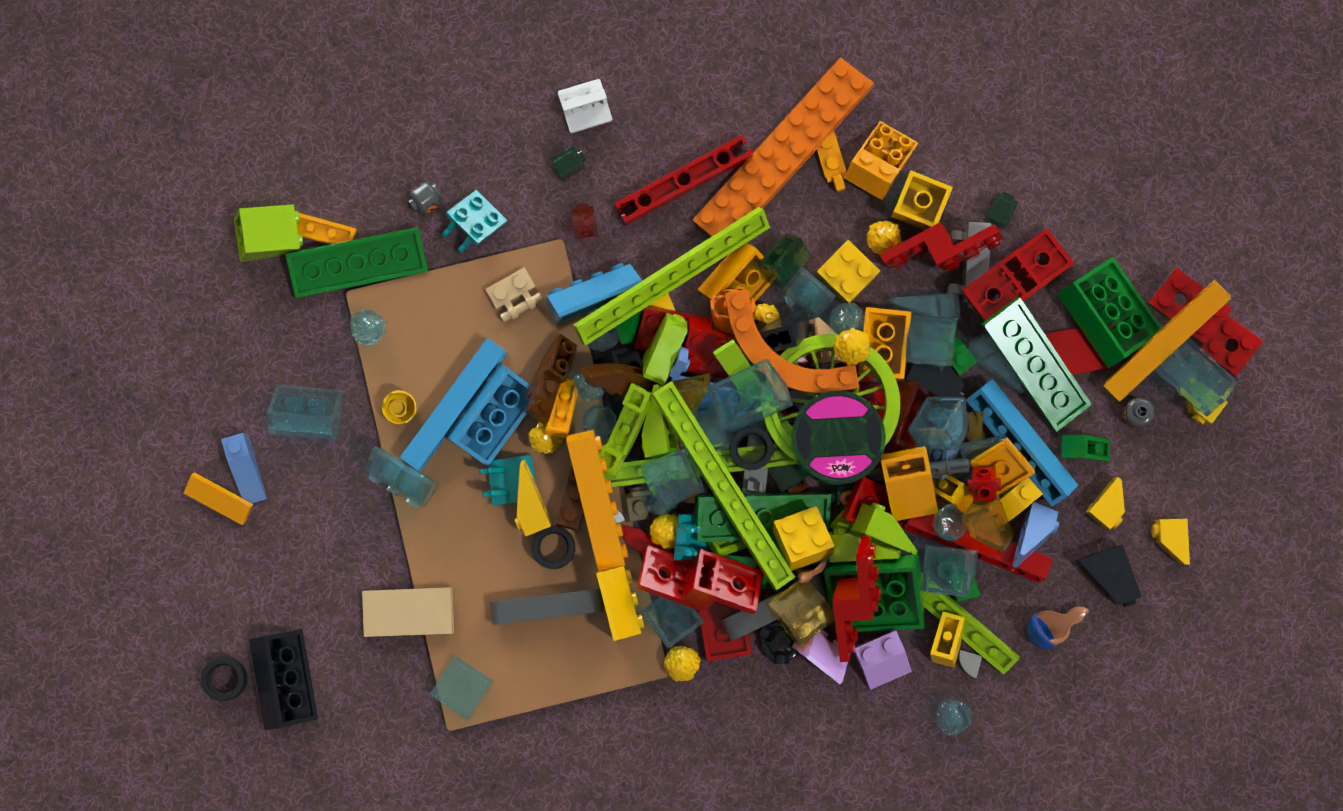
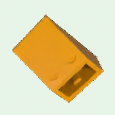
[844,121,918,201]
[880,446,938,521]

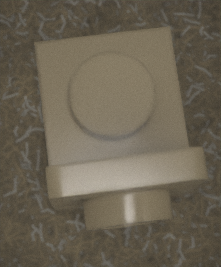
[621,487,652,522]

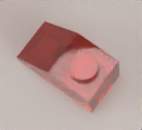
[571,204,599,239]

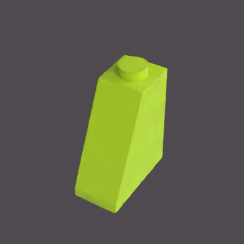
[643,313,688,386]

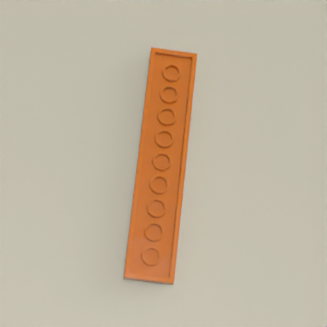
[693,57,874,237]

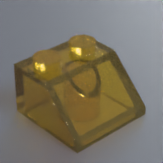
[962,495,1014,551]
[768,580,835,646]

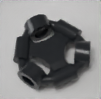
[758,619,803,664]

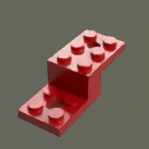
[880,222,1004,272]
[961,228,1075,322]
[1147,268,1263,378]
[635,306,744,380]
[833,536,881,662]
[637,545,763,615]

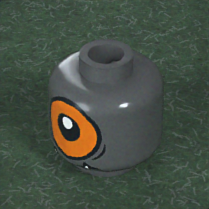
[407,182,442,215]
[1122,398,1155,428]

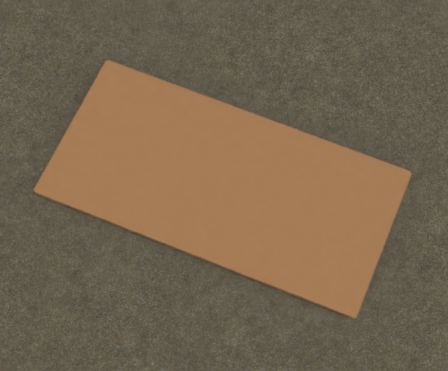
[346,239,668,731]

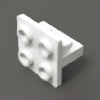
[558,79,612,133]

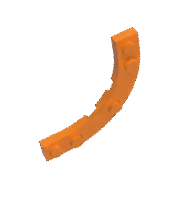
[724,289,859,393]

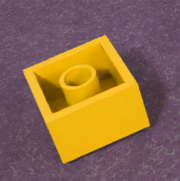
[891,171,953,230]
[815,240,880,306]
[773,506,835,571]

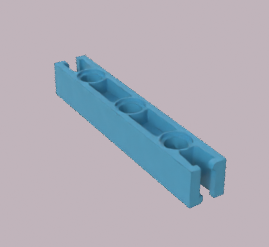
[400,338,508,472]

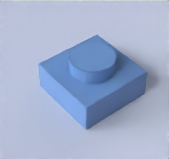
[669,346,690,379]

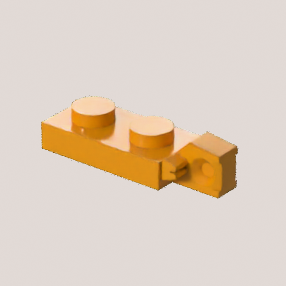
[816,131,847,192]

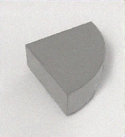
[958,650,982,678]

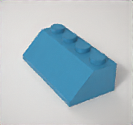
[545,263,642,325]
[446,363,530,467]

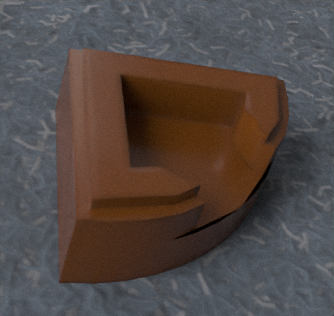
[786,480,810,493]

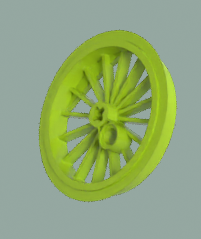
[762,334,900,468]

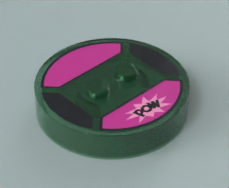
[791,391,886,485]

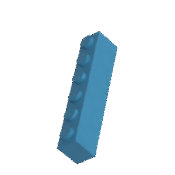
[966,379,1078,507]

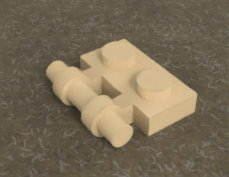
[485,267,543,322]

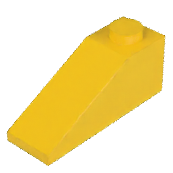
[515,459,552,536]
[972,477,1043,534]

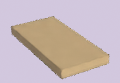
[362,587,454,637]

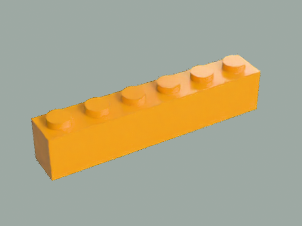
[567,430,629,572]

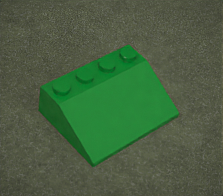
[1057,257,1162,368]
[824,555,925,633]

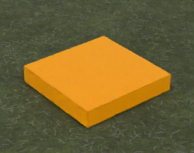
[970,437,1035,496]

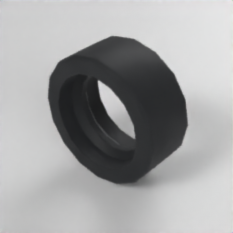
[729,427,773,470]
[532,526,575,569]
[201,657,247,701]

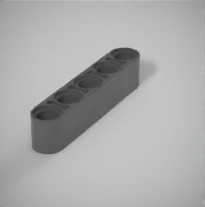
[721,573,828,641]
[490,589,604,625]

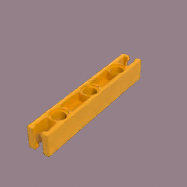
[1103,279,1231,402]

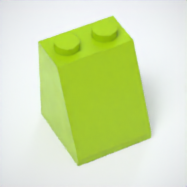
[234,204,303,262]

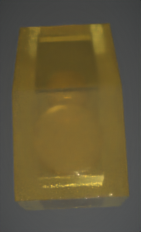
[667,373,711,414]

